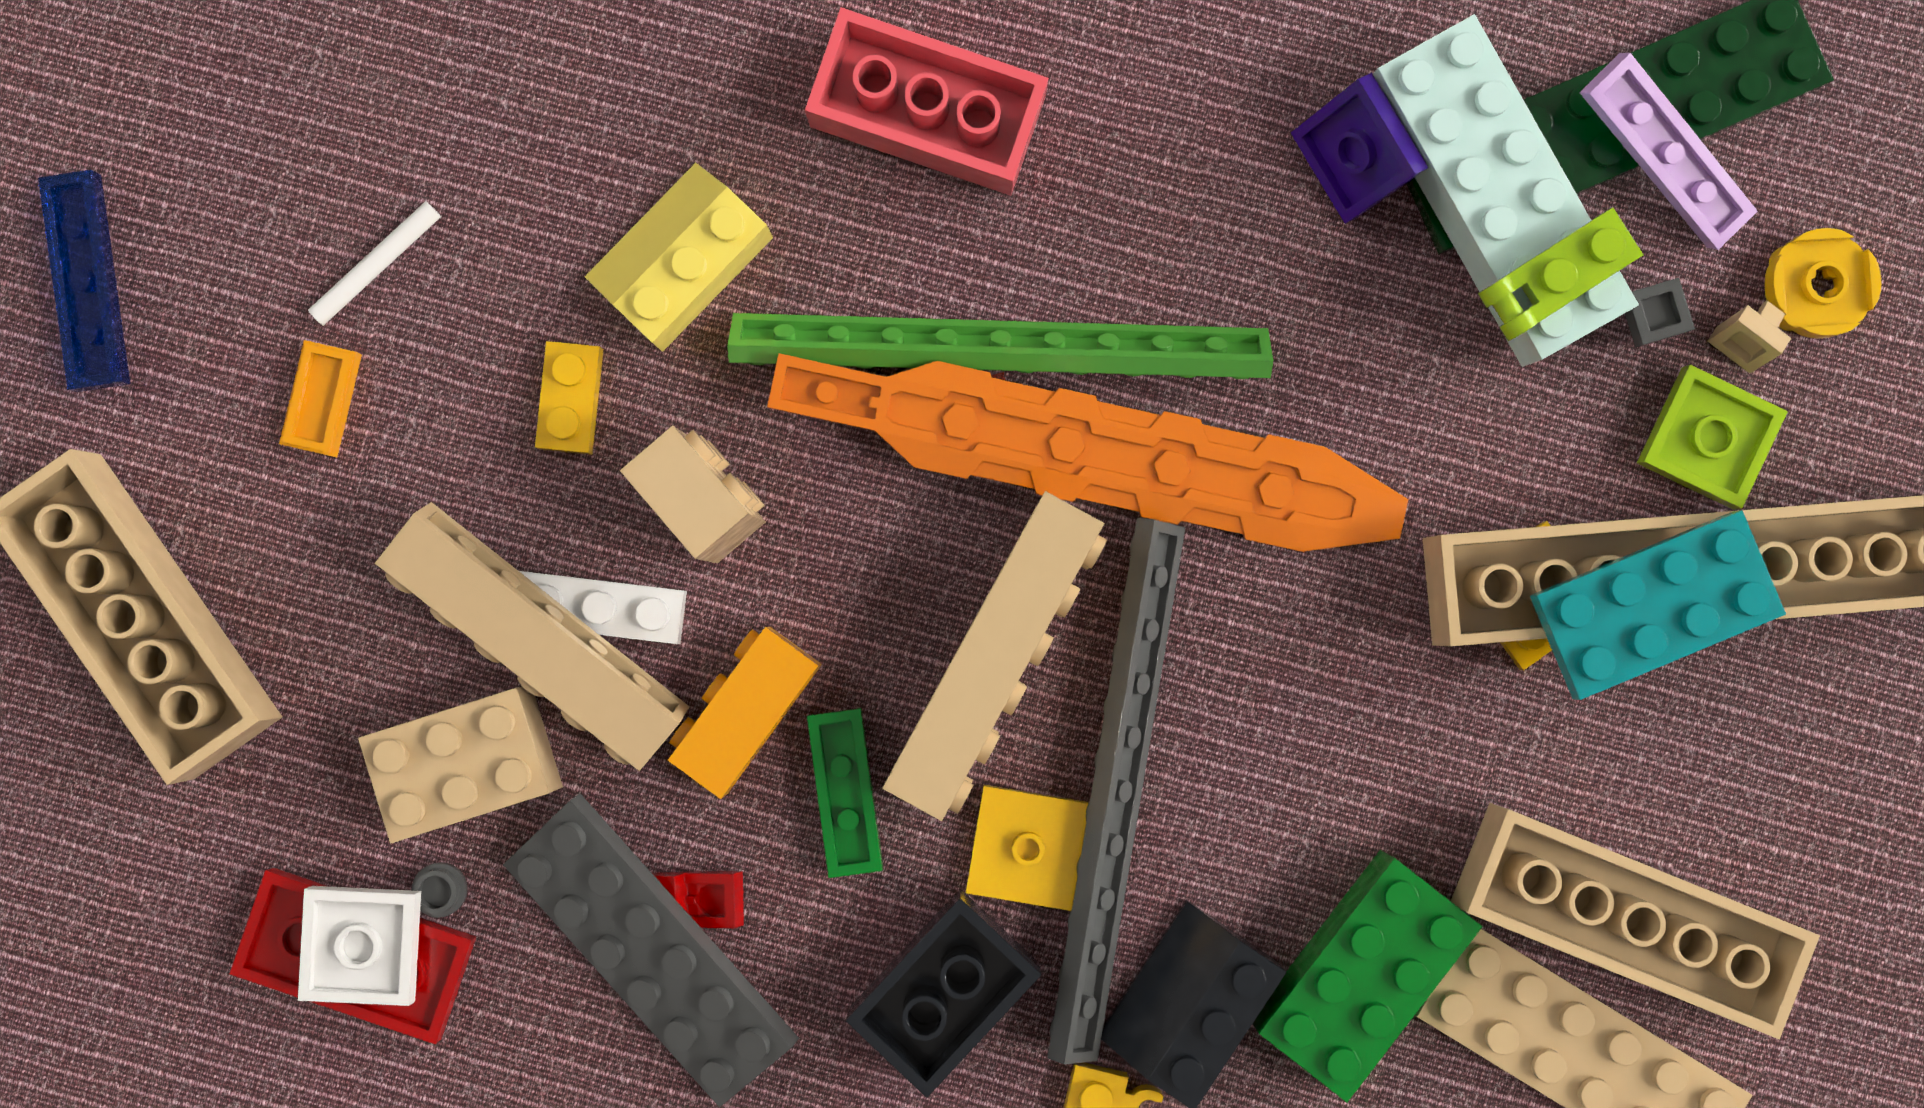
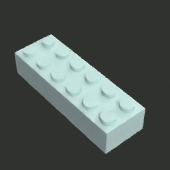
[1373,14,1639,367]

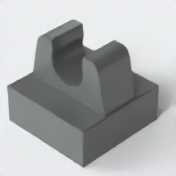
[1625,278,1695,348]

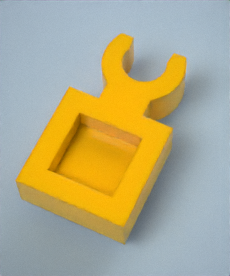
[1063,1062,1164,1108]

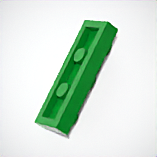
[807,708,883,878]

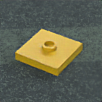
[966,784,1089,911]

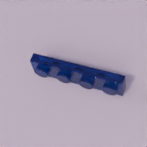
[38,170,130,392]

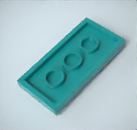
[1530,510,1786,700]

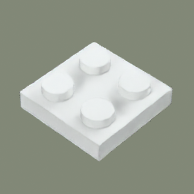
[298,886,421,1006]

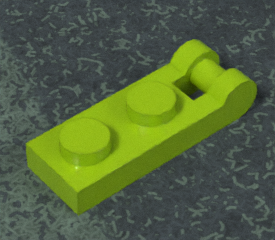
[1478,208,1644,341]

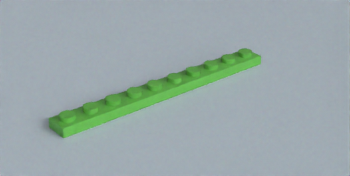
[727,313,1273,379]

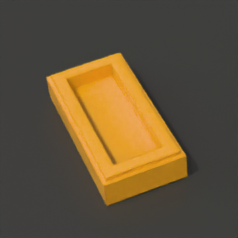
[279,340,362,458]

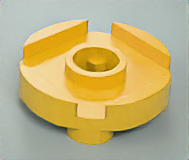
[1765,228,1881,339]

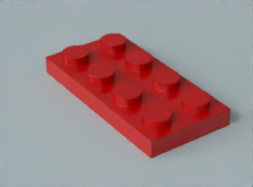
[229,868,476,1044]

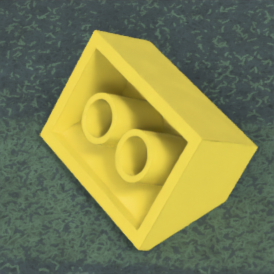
[585,163,773,352]

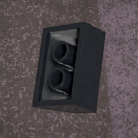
[1101,900,1286,1108]

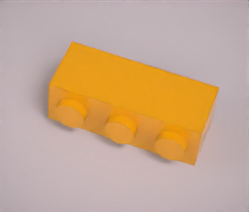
[668,627,822,799]

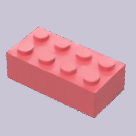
[805,7,1049,196]

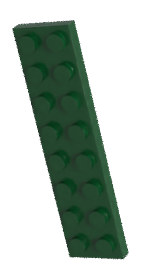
[1407,0,1834,255]

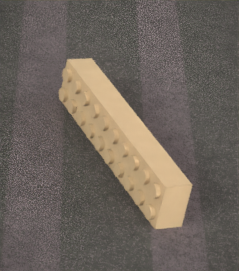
[1423,495,1924,646]

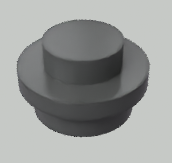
[411,862,468,918]

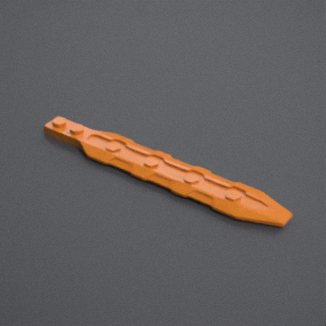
[767,353,1409,552]

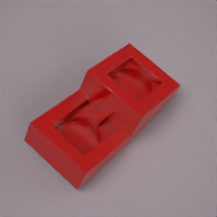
[652,871,744,929]

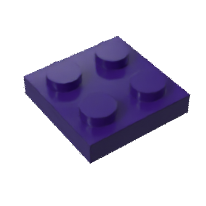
[1291,73,1429,224]

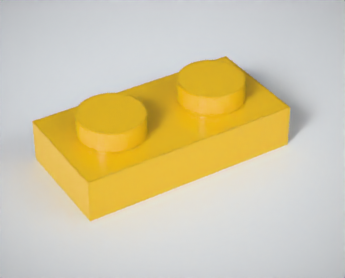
[535,341,604,455]

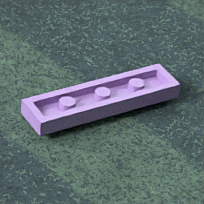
[1580,53,1758,250]

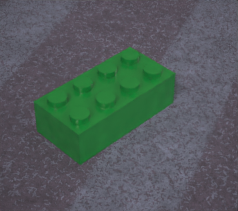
[1252,850,1483,1103]

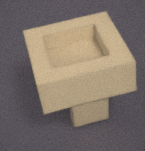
[1707,300,1791,374]

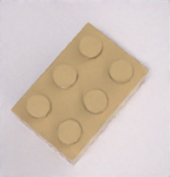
[620,426,766,564]
[358,687,563,844]

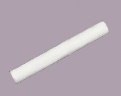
[308,201,441,326]

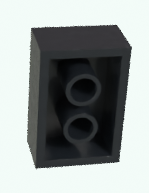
[846,889,1042,1098]

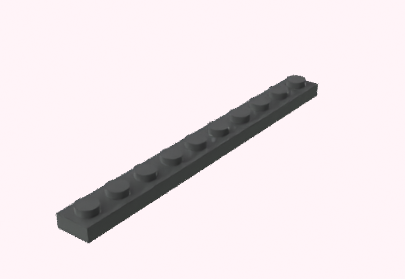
[1047,518,1186,1065]

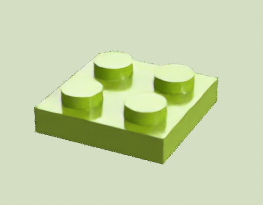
[1637,365,1788,510]

